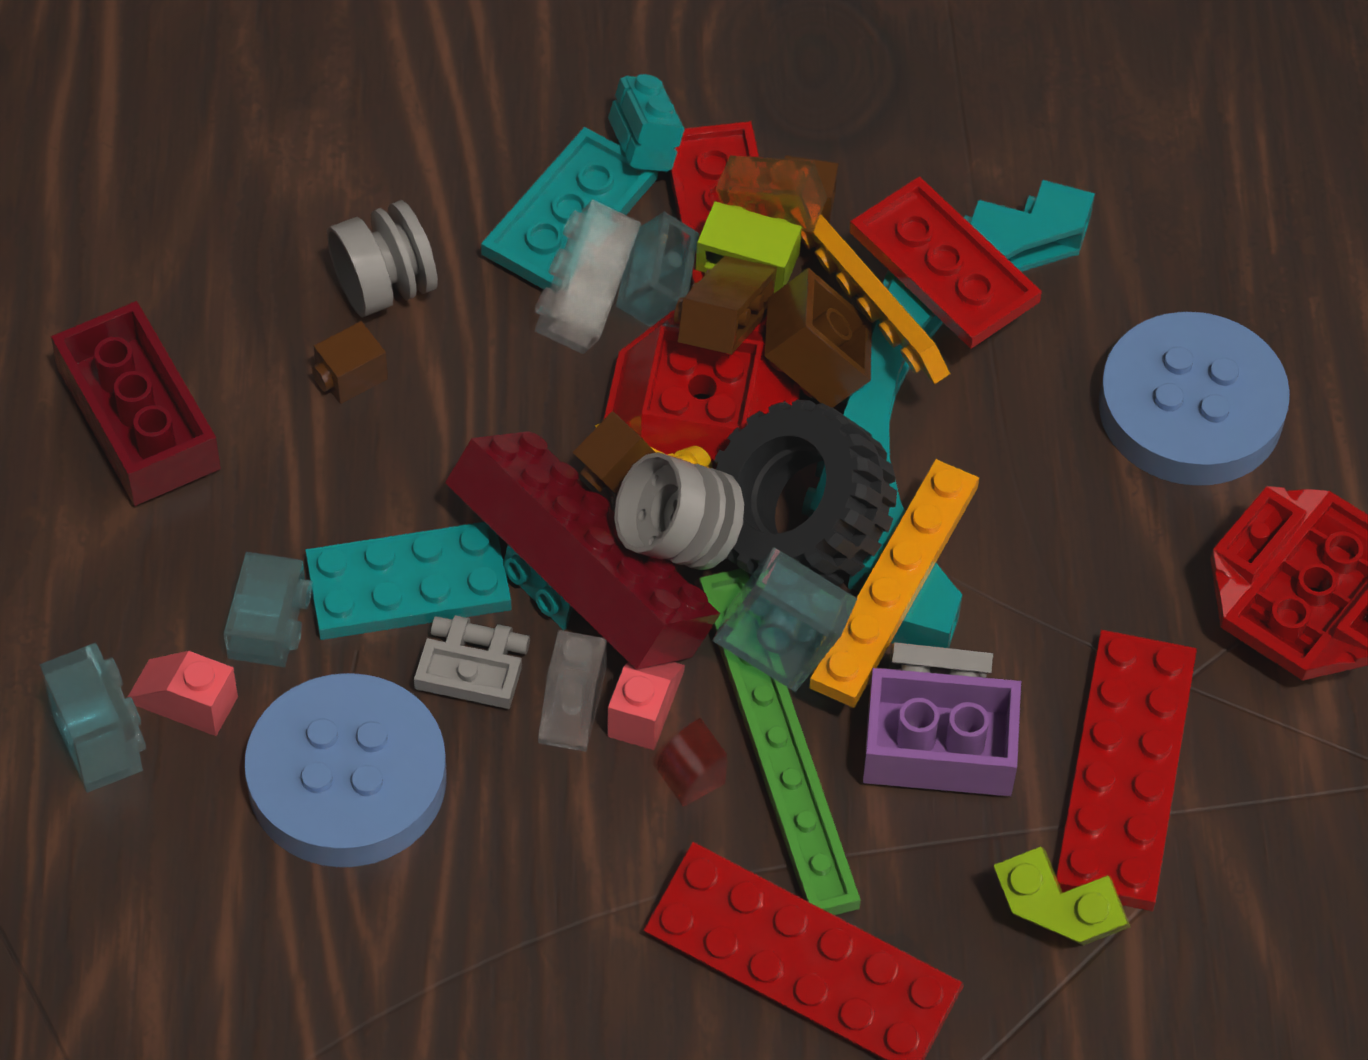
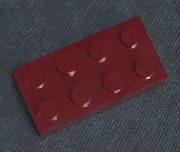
[51,301,221,506]

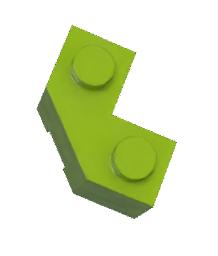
[994,846,1131,946]

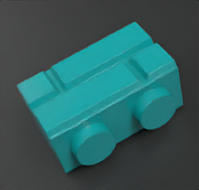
[608,74,685,172]

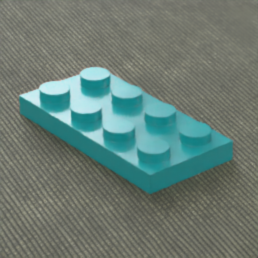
[481,127,658,296]
[305,522,512,640]

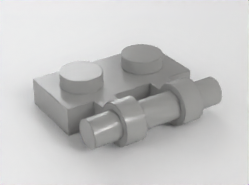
[414,615,530,709]
[888,642,993,678]

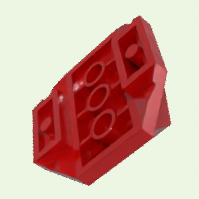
[604,310,801,469]
[1210,486,1368,680]

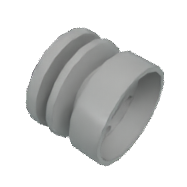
[327,200,438,318]
[614,452,744,570]

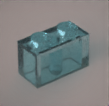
[616,212,699,327]
[224,552,312,667]

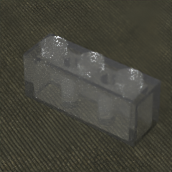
[534,199,641,354]

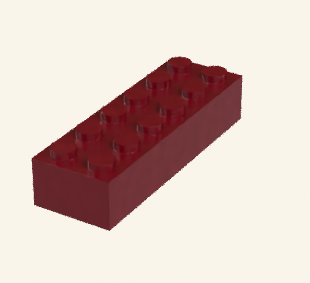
[445,431,721,670]

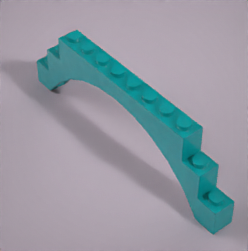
[802,180,1095,648]

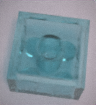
[713,547,857,692]
[39,643,146,793]

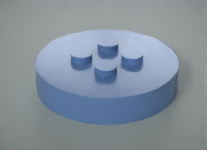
[1099,312,1290,486]
[245,673,447,867]

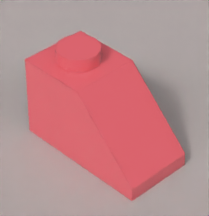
[127,651,238,736]
[608,662,685,750]

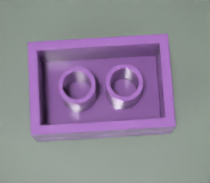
[863,668,1021,796]

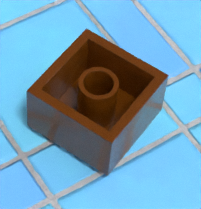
[764,268,872,408]

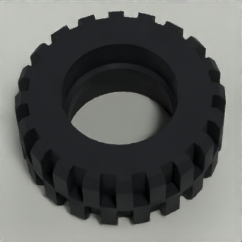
[713,400,897,594]

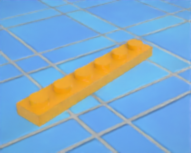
[791,198,950,384]
[809,459,979,708]

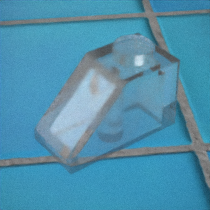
[538,630,607,752]

